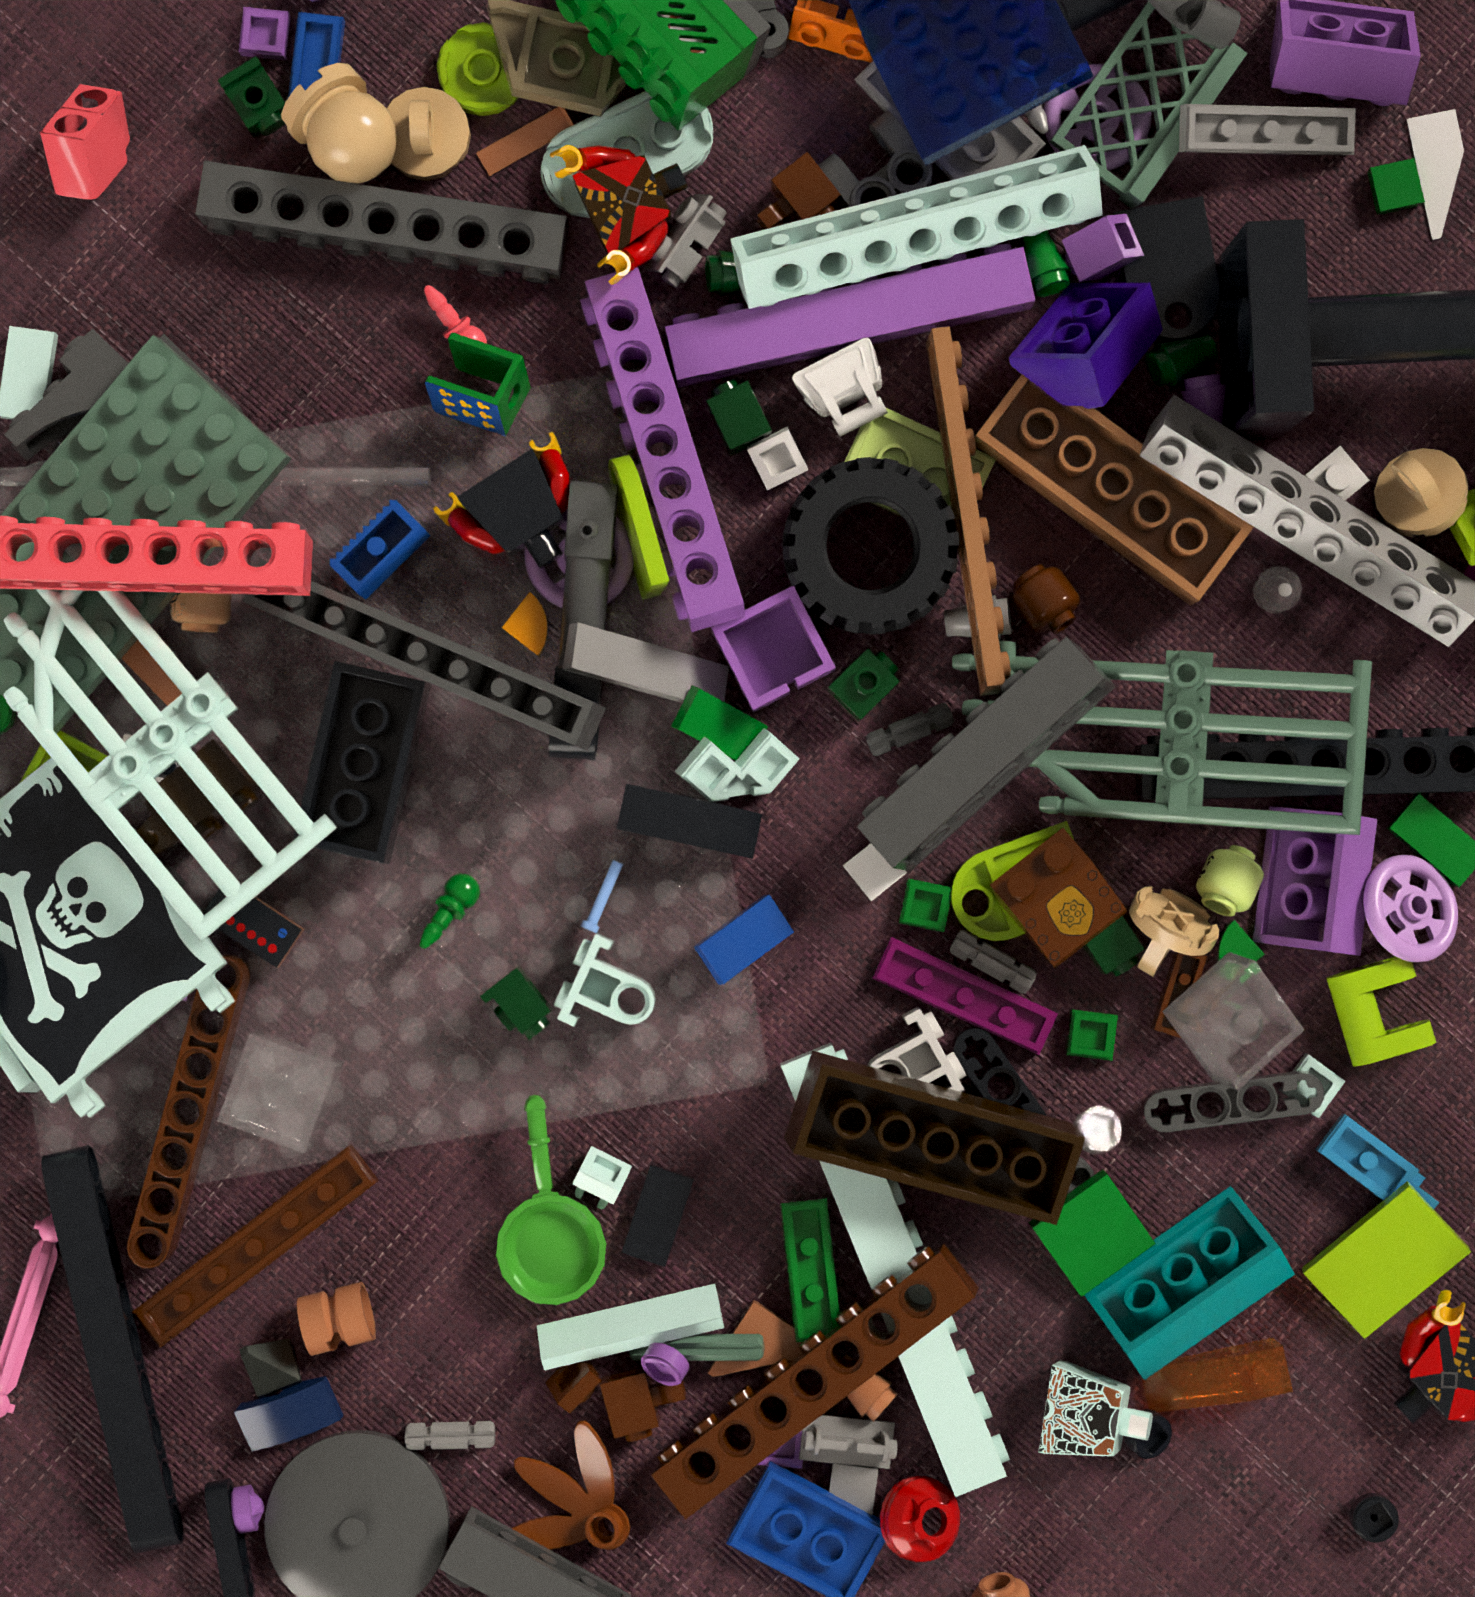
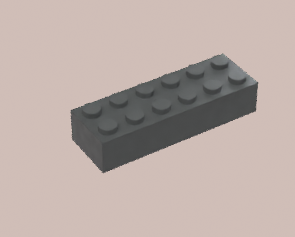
[857,637,1116,871]

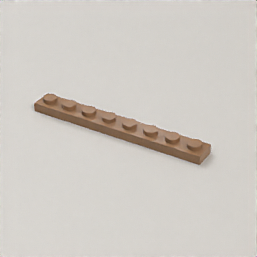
[926,326,1011,696]

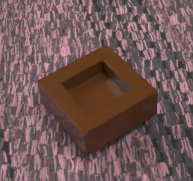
[545,1360,602,1414]

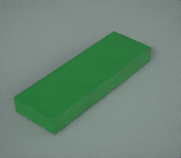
[780,1198,840,1342]

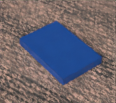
[726,1461,885,1597]

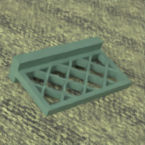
[1049,2,1247,209]

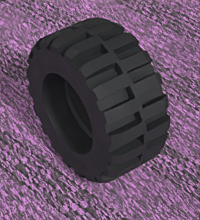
[782,457,960,634]

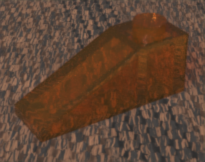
[1141,1337,1293,1412]

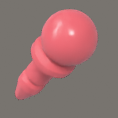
[424,285,487,344]

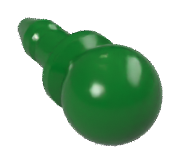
[420,873,480,949]

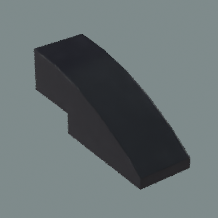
[616,784,762,859]

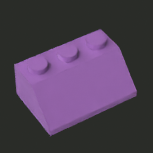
[1269,0,1421,106]
[1253,806,1377,956]

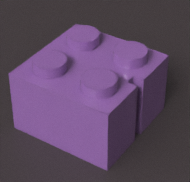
[711,586,836,713]

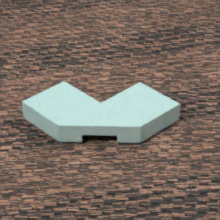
[675,728,799,802]

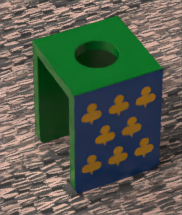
[425,333,531,436]

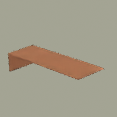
[476,107,573,176]
[121,639,182,706]

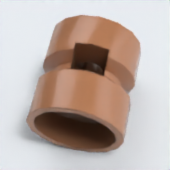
[297,1281,376,1356]

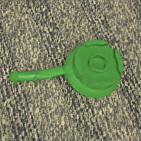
[496,1095,606,1305]

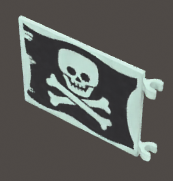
[0,758,235,1118]

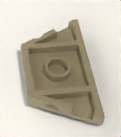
[487,0,627,117]

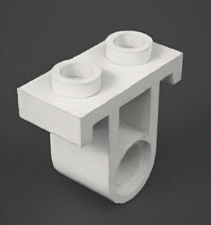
[867,1007,967,1092]

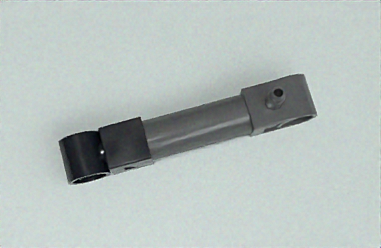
[549,480,618,761]

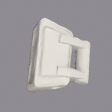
[792,338,888,437]

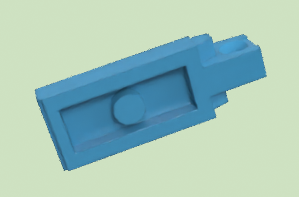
[1315,1113,1439,1209]

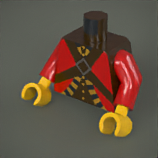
[550,145,688,285]

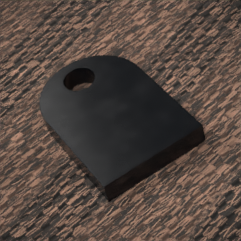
[1112,196,1220,342]

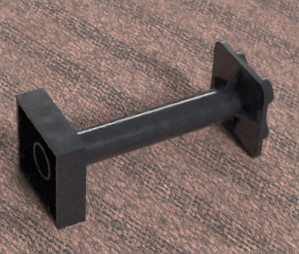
[1215,219,1475,441]

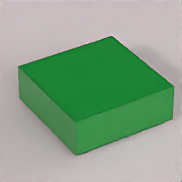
[1367,158,1425,215]
[899,878,952,932]
[1065,1009,1118,1061]

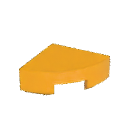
[502,592,548,657]

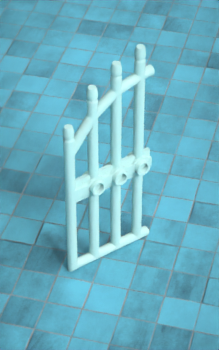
[3,543,337,942]

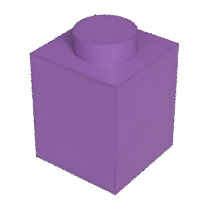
[1062,214,1144,282]

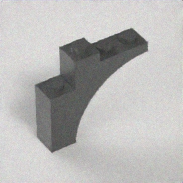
[4,329,243,461]

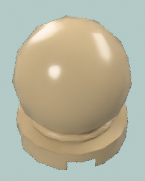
[281,63,398,184]

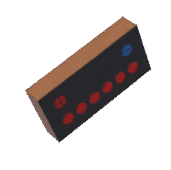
[203,888,305,968]

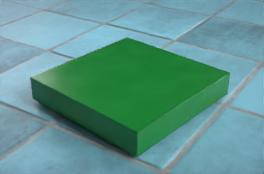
[1028,1169,1156,1297]

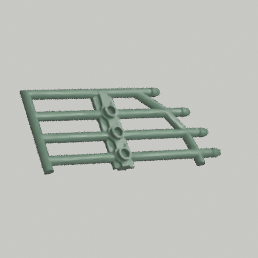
[952,641,1372,835]

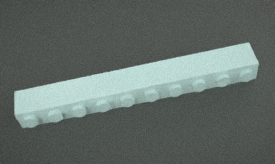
[780,1043,1010,1497]

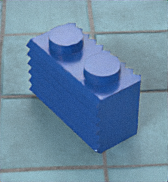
[329,500,431,600]

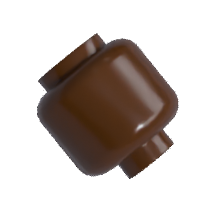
[1011,564,1080,634]

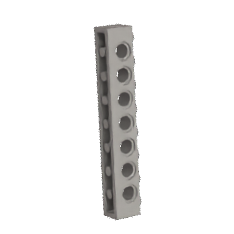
[1139,395,1475,647]

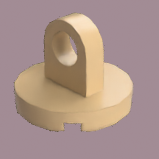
[387,87,471,181]
[1374,448,1468,537]
[1129,887,1219,977]

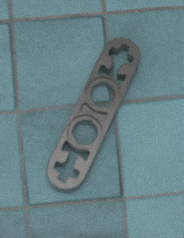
[1144,1071,1324,1132]

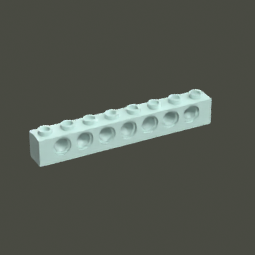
[730,145,1103,309]

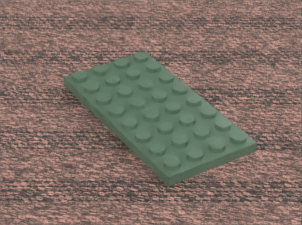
[0,335,292,734]

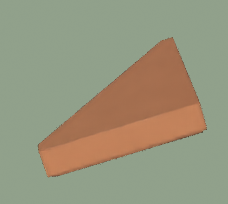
[708,1300,803,1377]

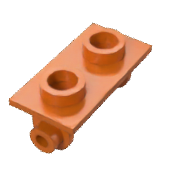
[788,0,886,63]

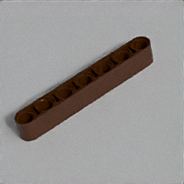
[127,955,250,1268]

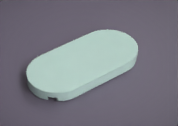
[541,91,713,218]

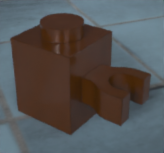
[757,152,841,230]
[600,1366,686,1442]

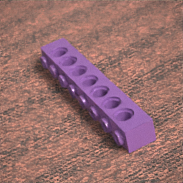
[580,267,745,632]

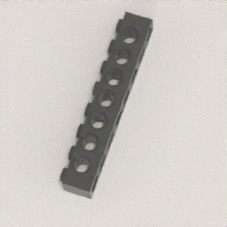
[195,161,569,284]
[242,559,606,751]

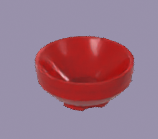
[880,1476,960,1562]

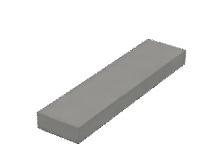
[1179,104,1356,156]
[563,622,729,703]

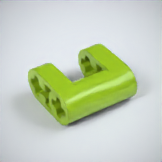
[1326,956,1437,1067]

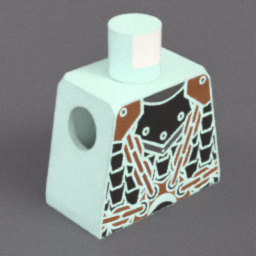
[1038,1360,1153,1456]

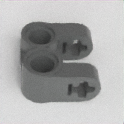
[818,111,933,208]

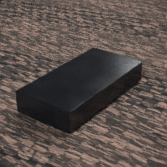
[621,1164,694,1267]

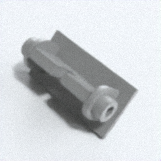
[644,194,727,288]
[799,1415,897,1469]

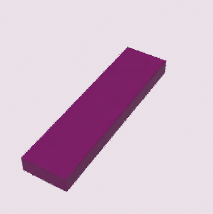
[872,937,1058,1055]

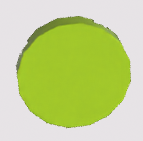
[437,22,518,116]

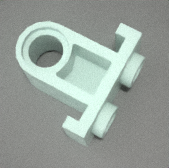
[554,933,656,1027]

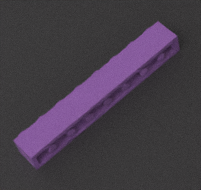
[665,244,1035,388]

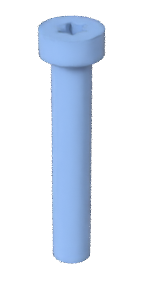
[580,860,623,934]

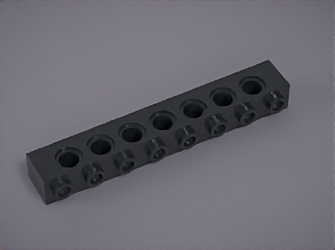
[1135,727,1475,801]

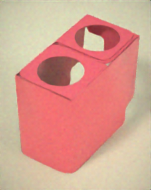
[40,84,130,200]

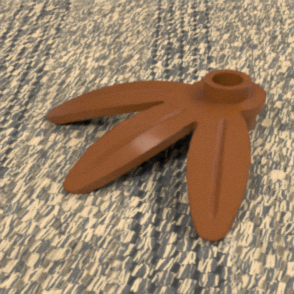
[511,1421,630,1550]

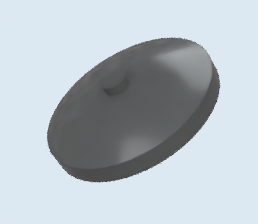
[264,1430,450,1597]

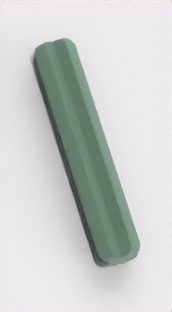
[629,1334,765,1361]

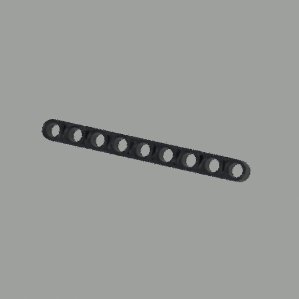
[41,1145,184,1554]

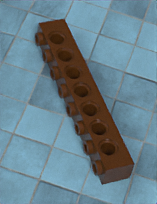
[651,1244,979,1520]

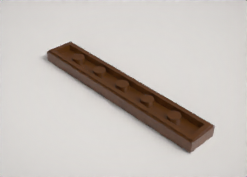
[132,1144,379,1348]

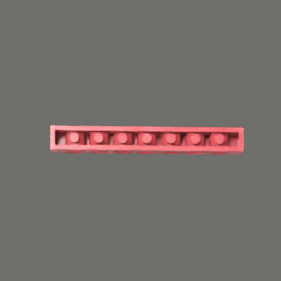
[0,516,313,596]

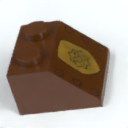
[990,828,1127,969]

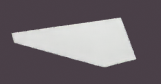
[1407,109,1464,240]

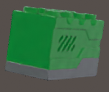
[555,0,771,131]

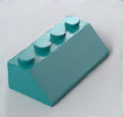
[1084,1186,1295,1380]

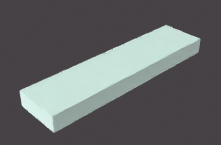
[537,1284,724,1370]

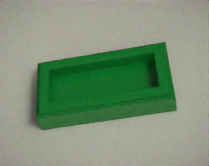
[671,685,768,761]
[1386,793,1475,888]

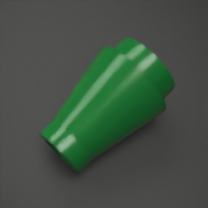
[1021,230,1071,297]

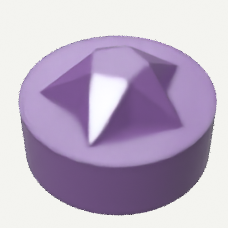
[641,1343,689,1386]
[231,1484,264,1534]

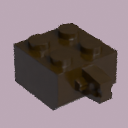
[136,739,261,856]

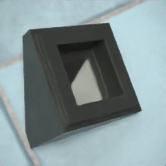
[239,1339,302,1399]

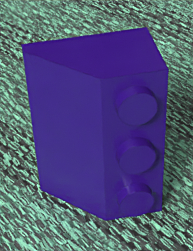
[1009,283,1163,409]

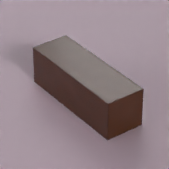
[1151,951,1207,1038]

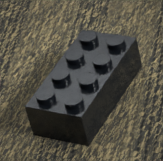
[293,661,431,864]

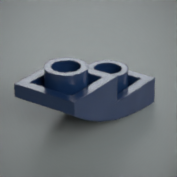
[234,1376,344,1451]

